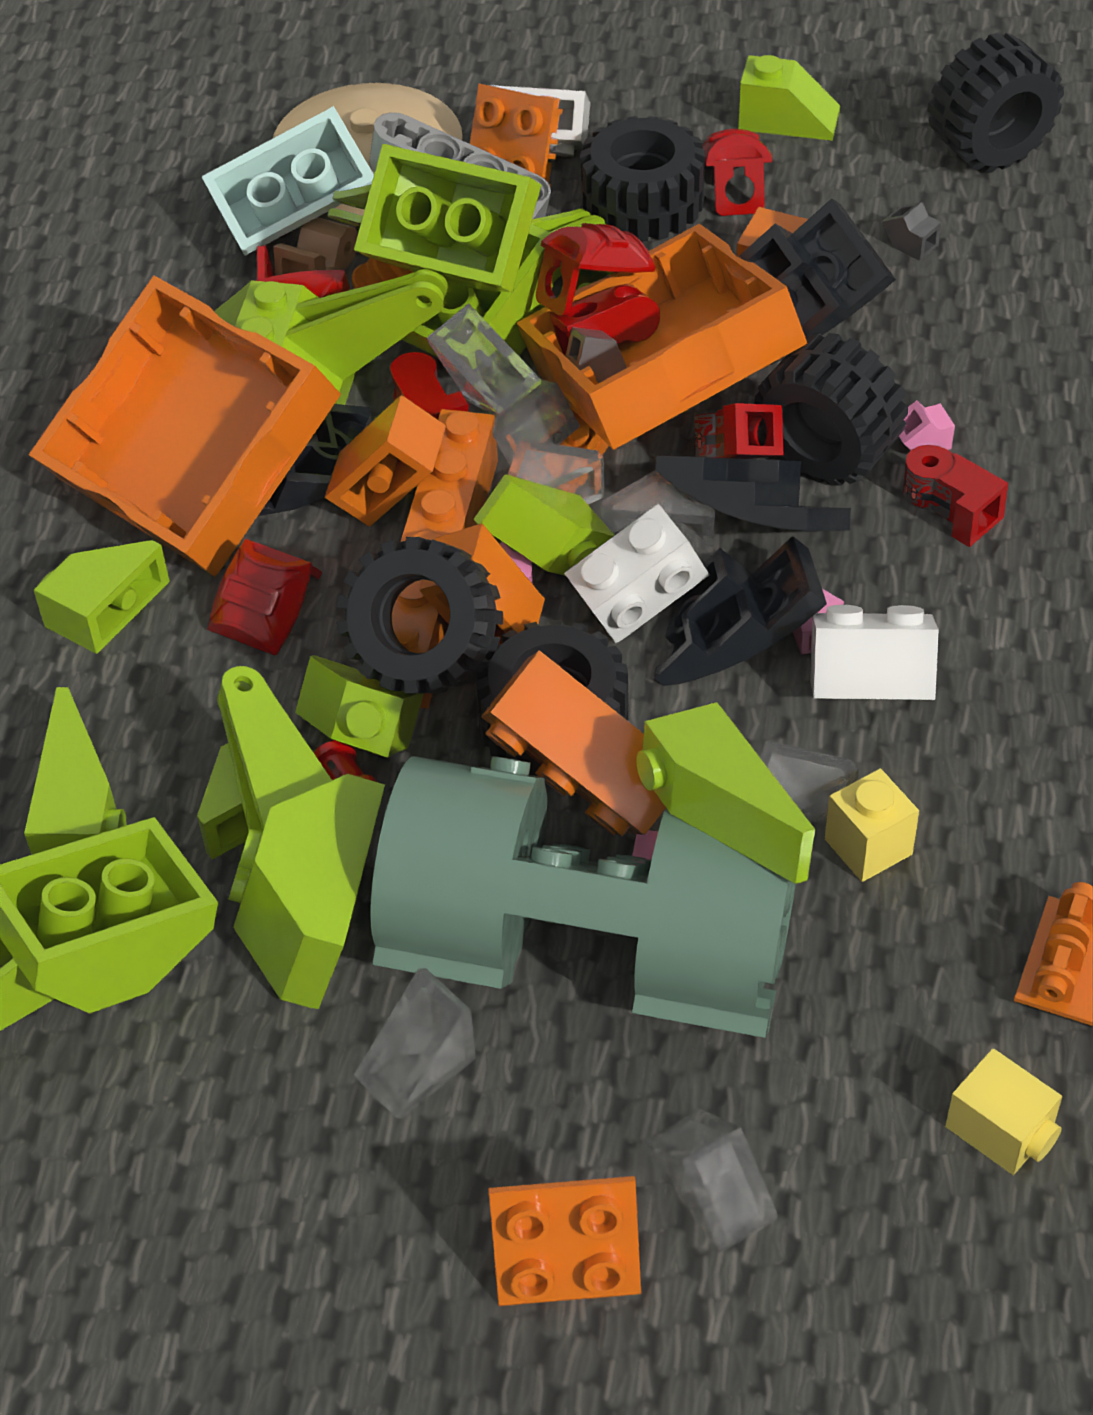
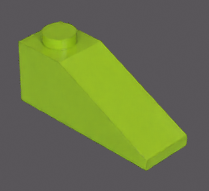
[24,687,127,854]
[636,702,815,884]

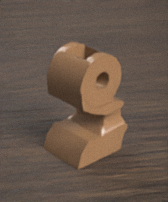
[273,217,358,276]

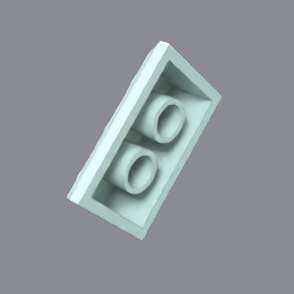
[201,106,374,256]

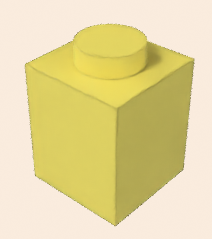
[825,768,919,882]
[945,1048,1062,1176]

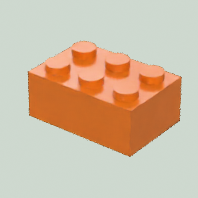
[481,650,666,837]

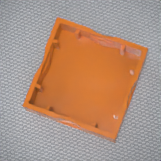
[516,223,808,450]
[29,275,341,577]

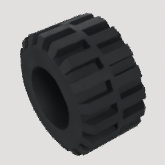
[927,33,1064,173]
[581,116,705,241]
[754,333,908,486]
[336,537,503,694]
[476,620,628,776]

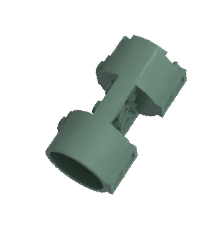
[371,756,796,1038]

